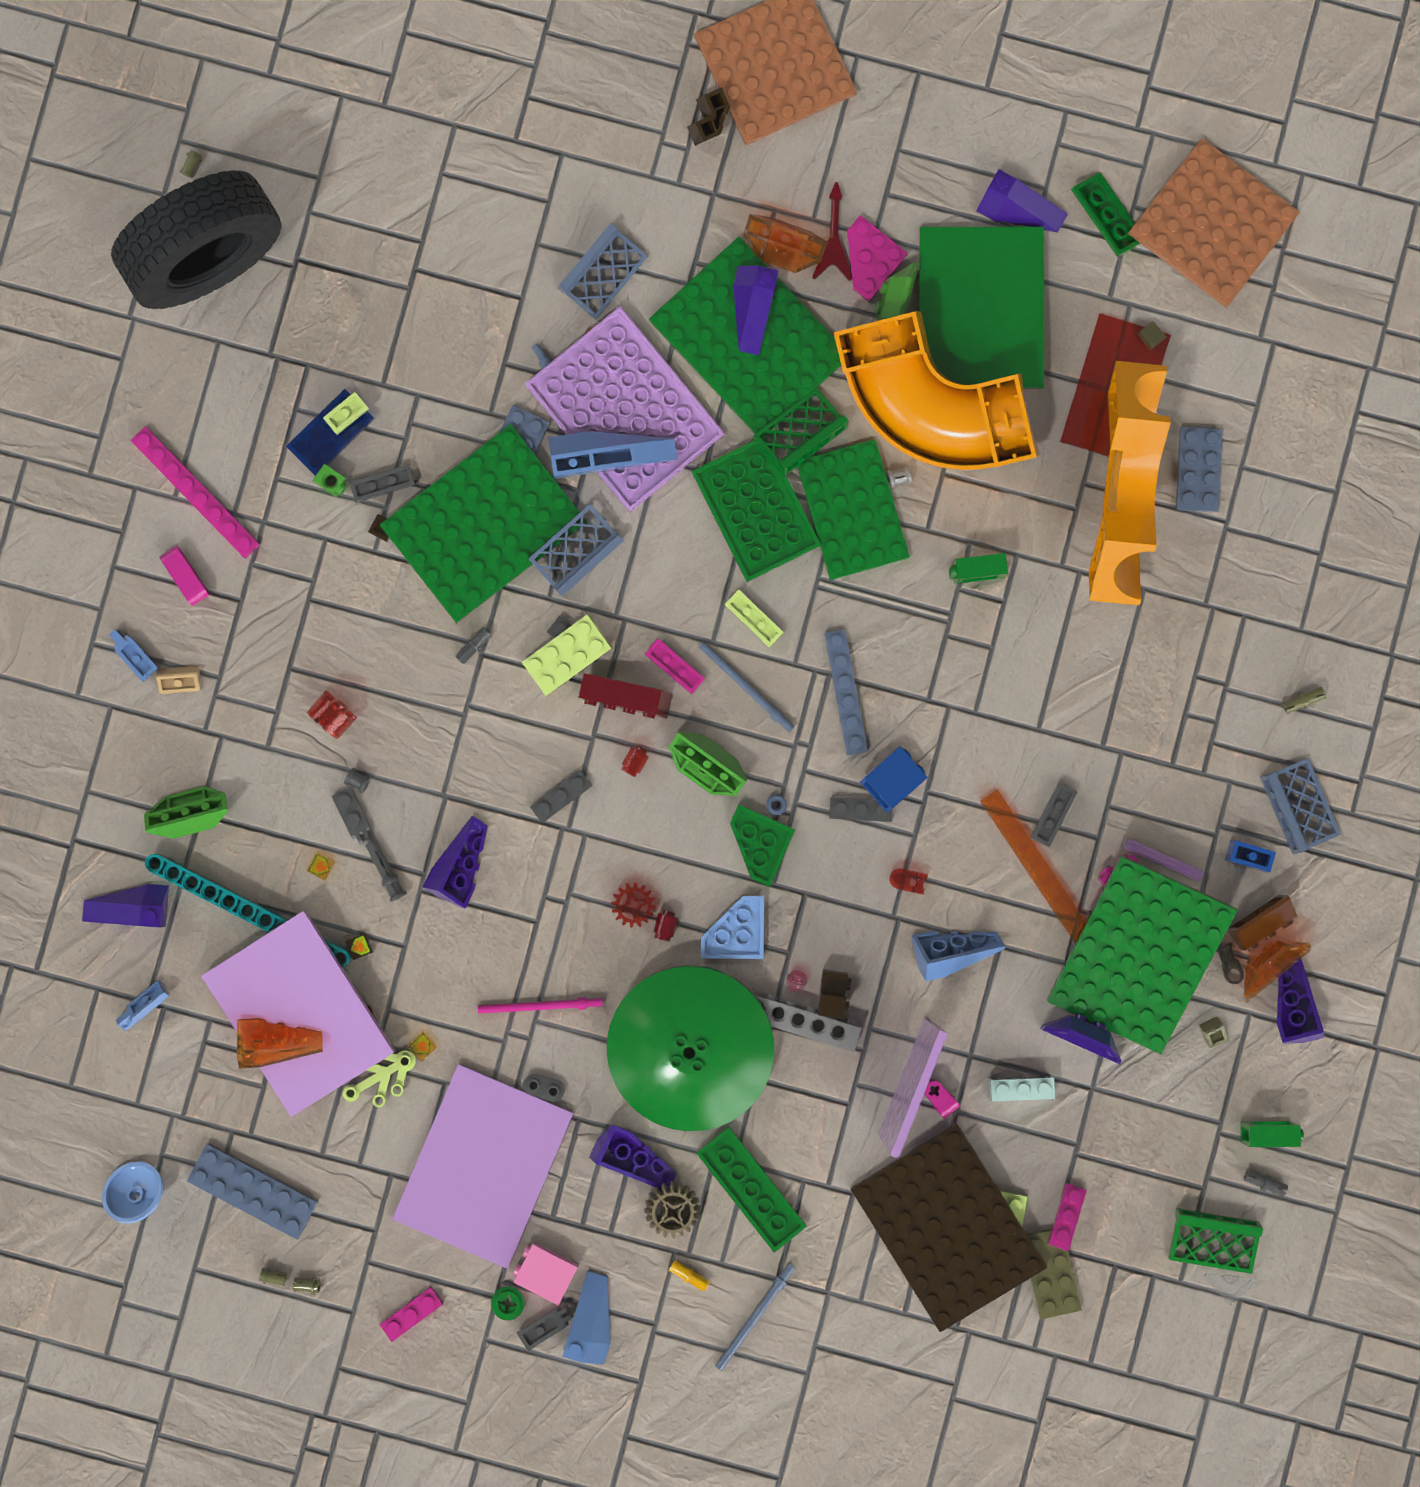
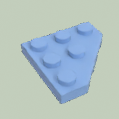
[701,896,764,959]

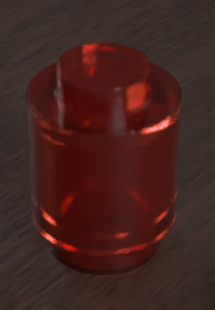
[621,745,649,777]

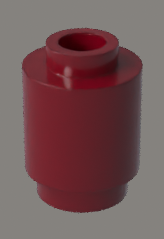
[653,910,678,942]

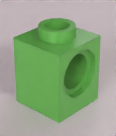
[313,464,348,497]

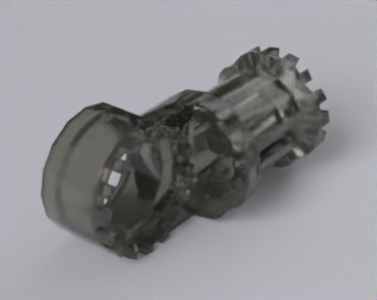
[1216,943,1244,984]

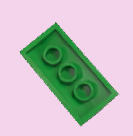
[1071,172,1141,257]

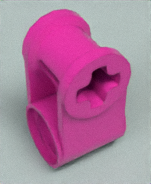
[924,1079,960,1119]

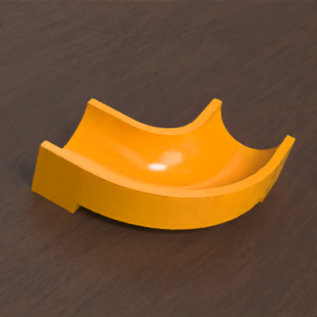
[834,311,1040,470]
[1088,361,1171,605]

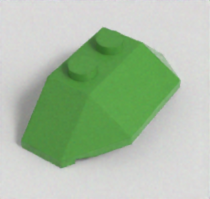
[875,262,919,321]
[668,731,747,796]
[144,786,228,839]

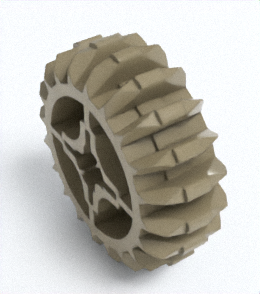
[644,1181,701,1238]

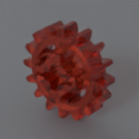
[611,882,656,928]

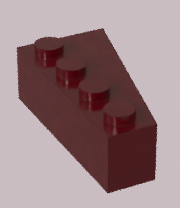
[578,673,673,719]

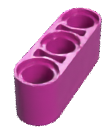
[159,545,210,606]

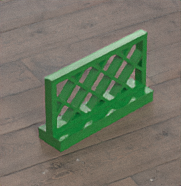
[753,388,849,476]
[1168,1208,1263,1274]

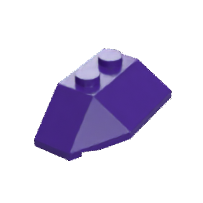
[1040,1013,1122,1064]

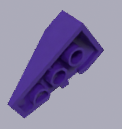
[976,169,1068,233]
[733,266,779,356]
[82,884,169,928]
[1277,953,1324,1044]
[589,1124,677,1189]

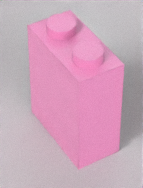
[513,1241,579,1305]

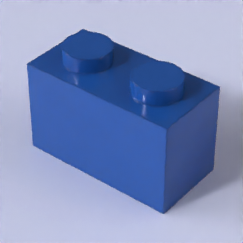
[1225,840,1276,872]

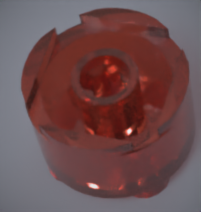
[307,690,357,739]

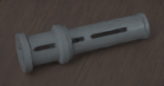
[365,840,407,902]

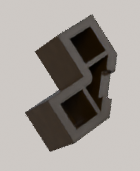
[687,87,730,146]
[818,969,851,1019]

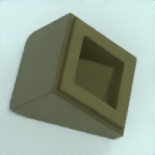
[1137,321,1166,350]
[1199,1017,1229,1048]

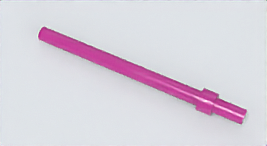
[478,997,603,1014]

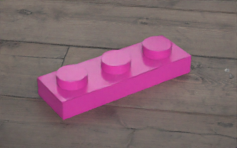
[645,639,705,695]
[1047,1183,1087,1251]
[380,1286,443,1342]

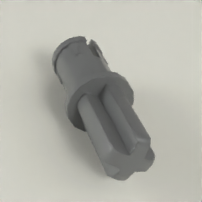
[455,627,492,664]

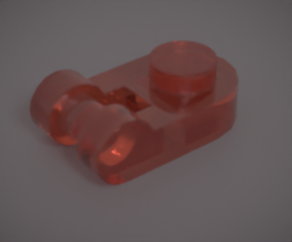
[889,868,928,895]

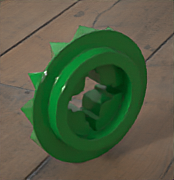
[491,1286,525,1320]

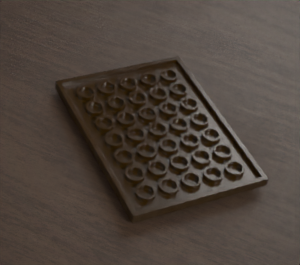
[850,1123,1047,1332]

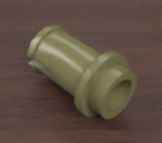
[180,150,202,178]
[259,1267,287,1286]
[293,1278,321,1295]

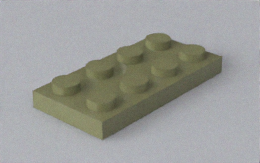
[1027,1229,1082,1320]

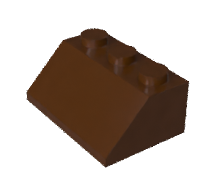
[1228,895,1297,951]

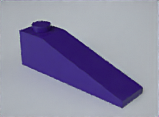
[423,816,488,909]

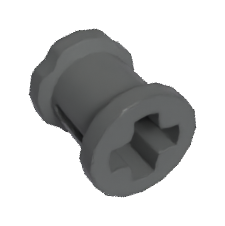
[344,768,371,794]

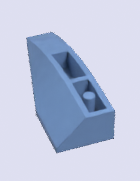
[548,431,678,479]

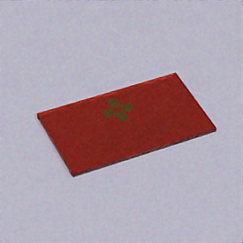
[1060,313,1171,457]

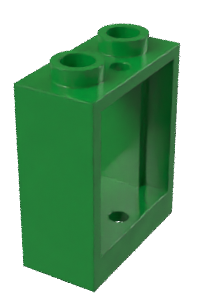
[949,553,1008,584]
[1240,1121,1304,1147]

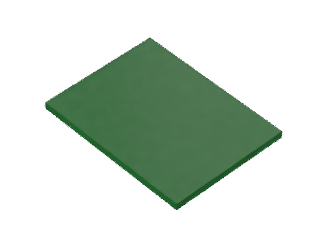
[919,227,1044,389]

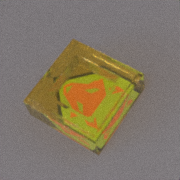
[307,853,335,881]
[407,1032,437,1062]

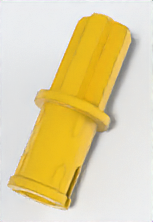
[668,1259,709,1291]

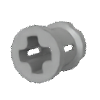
[887,465,912,488]

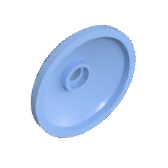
[102,1161,163,1223]

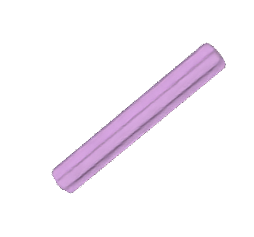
[1125,839,1204,881]

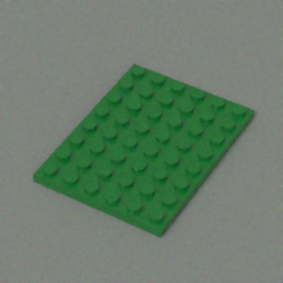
[649,237,841,437]
[380,424,587,624]
[1047,855,1238,1054]

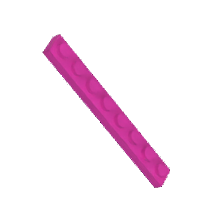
[130,426,260,559]

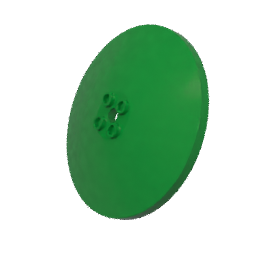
[607,965,774,1131]

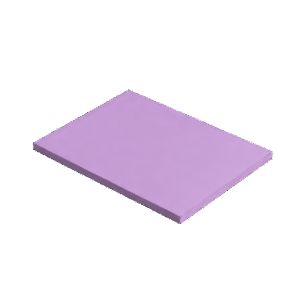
[525,306,725,512]
[201,910,395,1117]
[878,1018,948,1158]
[392,1064,573,1269]

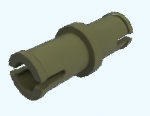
[1282,687,1327,715]

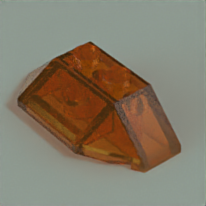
[743,214,828,273]
[1244,940,1311,1003]

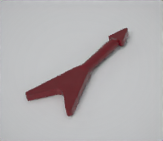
[812,182,852,281]

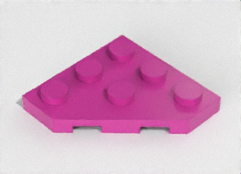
[847,215,908,302]

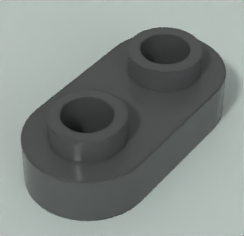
[523,1074,565,1102]

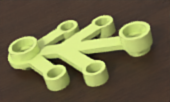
[343,1050,416,1107]

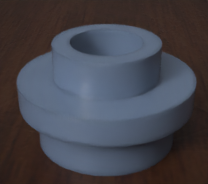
[766,794,787,815]

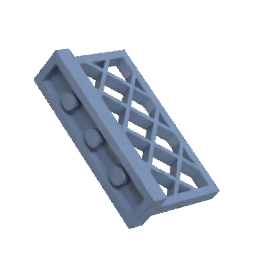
[557,223,648,320]
[528,504,624,596]
[1260,758,1341,854]

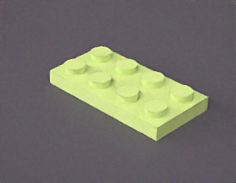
[522,614,613,696]

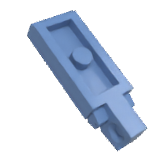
[109,629,159,682]
[116,980,169,1031]

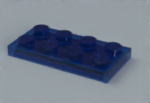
[286,389,374,476]

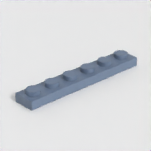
[824,630,868,756]

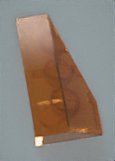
[237,1018,323,1069]

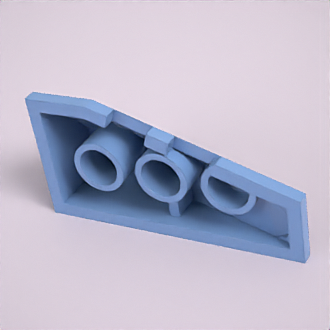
[912,931,1005,981]
[562,1271,610,1364]

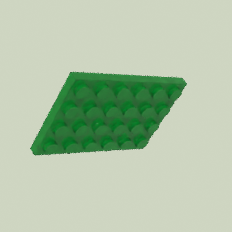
[691,435,821,583]
[797,439,910,581]

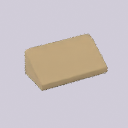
[156,666,201,694]

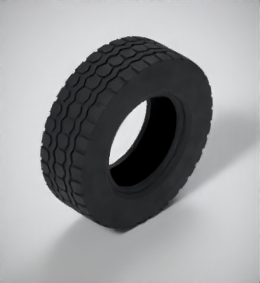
[111,170,282,309]

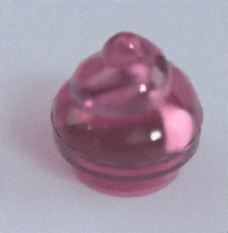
[786,970,807,992]

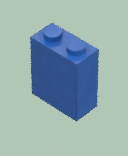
[860,746,928,813]

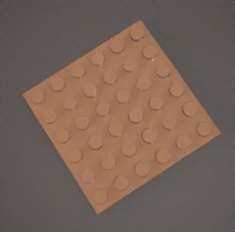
[694,0,857,146]
[1128,138,1300,308]

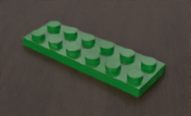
[696,1127,807,1253]

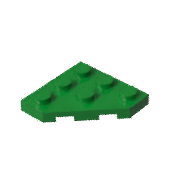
[730,804,795,887]

